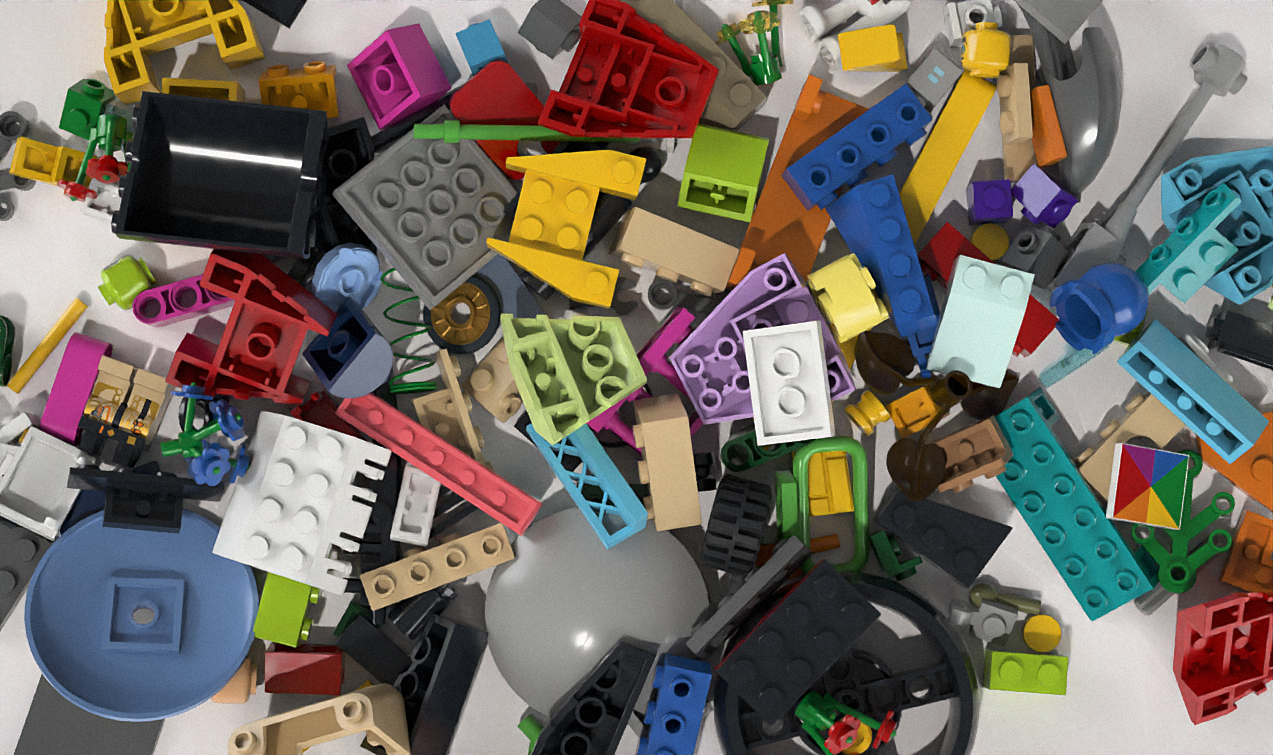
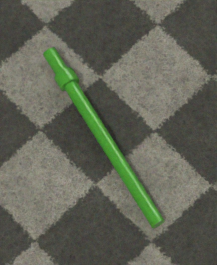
[414,120,639,143]

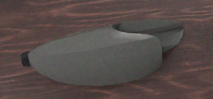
[1018,5,1121,203]

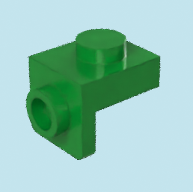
[59,79,115,141]

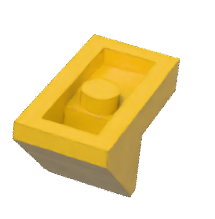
[838,25,908,72]

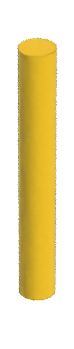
[7,297,88,394]

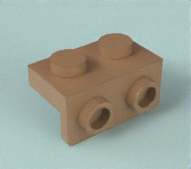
[929,415,1014,493]

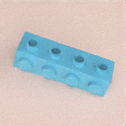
[1116,319,1269,464]

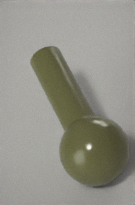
[969,582,1041,615]

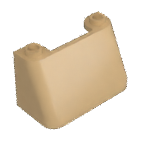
[228,683,411,755]

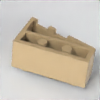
[608,207,740,297]
[633,393,702,532]

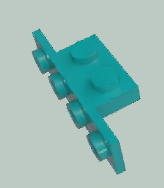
[1136,182,1242,304]

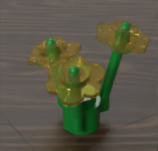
[714,0,793,85]

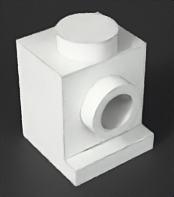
[943,0,1002,47]

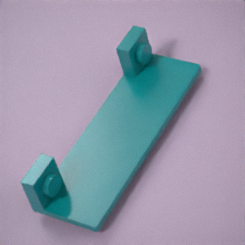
[995,387,1160,621]

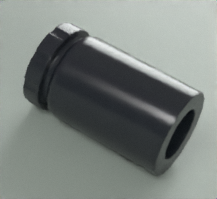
[387,583,458,641]

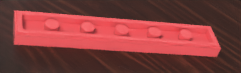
[335,393,543,536]

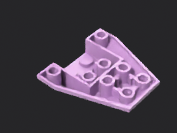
[669,253,856,425]

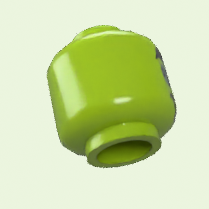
[98,255,157,310]

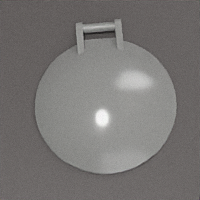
[484,505,714,738]

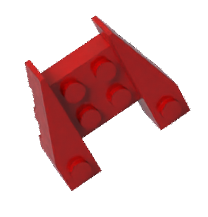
[165,249,337,405]

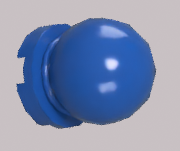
[1049,262,1149,354]

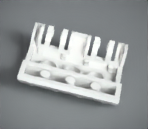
[212,411,392,596]

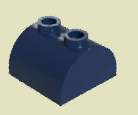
[302,297,393,399]

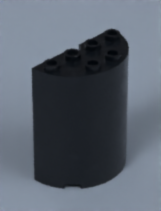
[111,91,329,259]

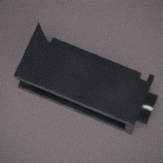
[1205,310,1273,371]

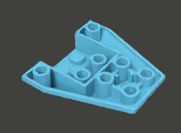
[1161,146,1273,305]

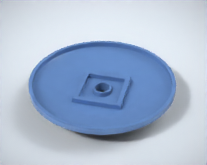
[24,508,259,722]

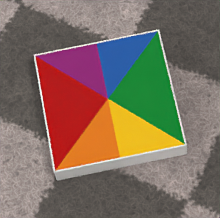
[1106,443,1189,530]

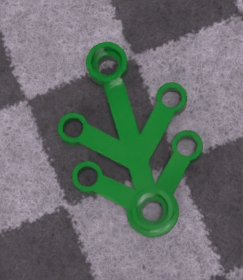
[1131,449,1235,594]

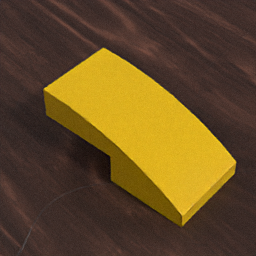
[9,137,98,188]

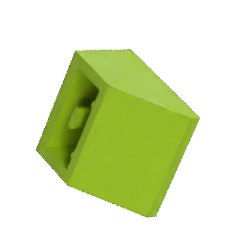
[677,123,769,222]

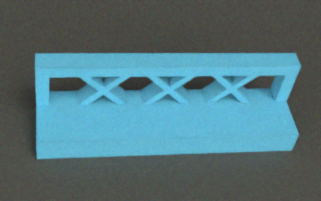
[526,423,648,550]

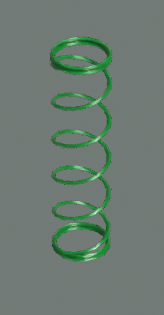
[380,268,438,394]

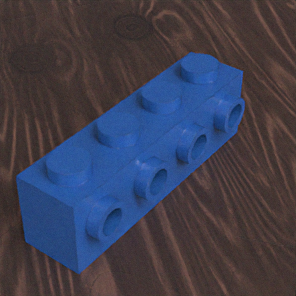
[781,84,932,211]
[635,654,712,755]

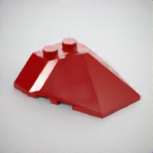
[538,0,719,138]
[1173,592,1273,725]

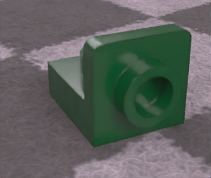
[869,530,923,581]

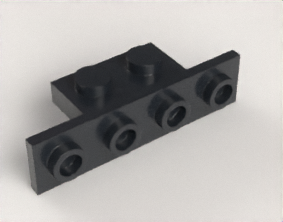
[67,465,225,534]

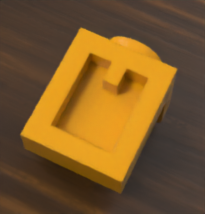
[885,385,950,438]

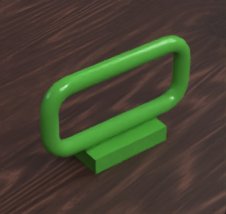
[775,436,869,575]

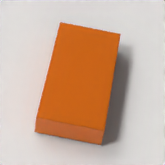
[1030,85,1067,168]

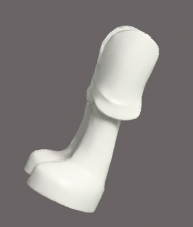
[798,0,912,70]

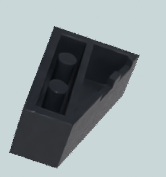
[872,490,1013,589]

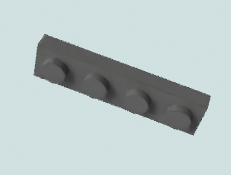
[685,535,813,660]

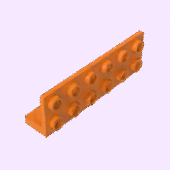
[725,74,869,291]

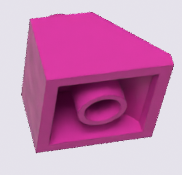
[347,23,452,130]

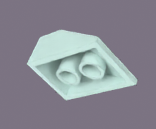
[926,255,1035,388]

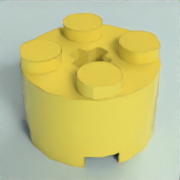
[807,253,889,343]

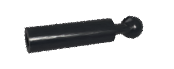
[519,146,662,301]

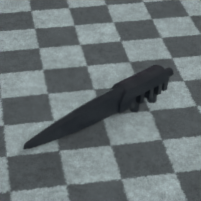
[343,367,402,624]

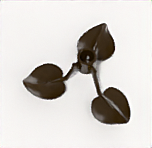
[855,330,1019,502]

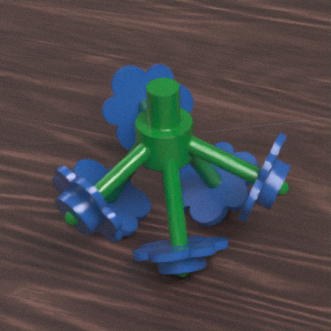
[160,382,250,486]

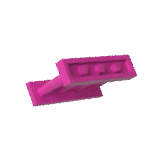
[586,307,703,457]

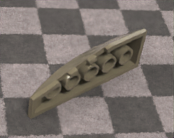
[619,0,767,131]

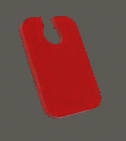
[449,60,561,180]

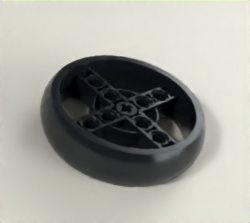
[713,571,979,755]

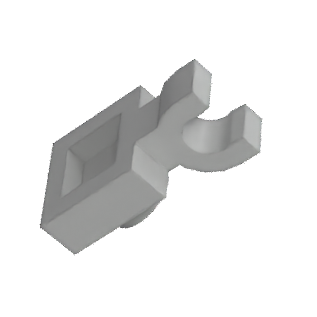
[948,597,1018,647]

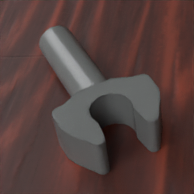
[569,277,638,316]

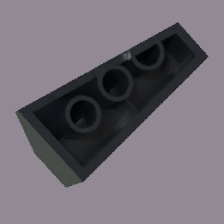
[360,613,489,755]

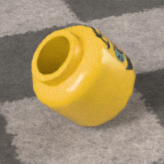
[961,22,1011,78]

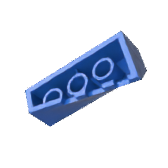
[825,174,938,337]

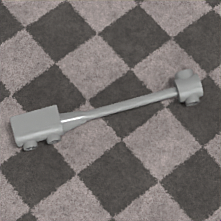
[1046,43,1248,292]

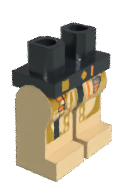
[78,355,176,469]

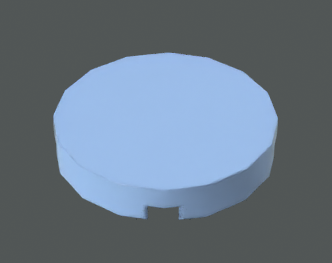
[312,242,382,312]

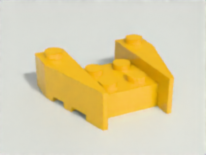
[104,0,265,106]
[486,150,646,309]

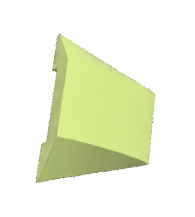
[500,314,647,445]

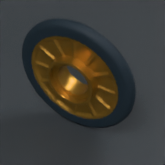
[423,275,501,354]

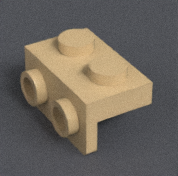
[461,337,523,423]

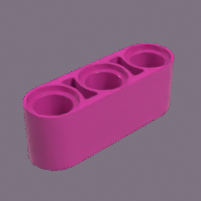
[132,274,235,327]
[39,332,113,446]

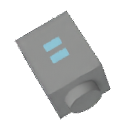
[905,48,963,112]

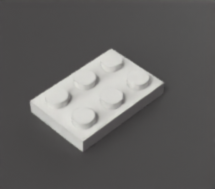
[743,321,836,446]

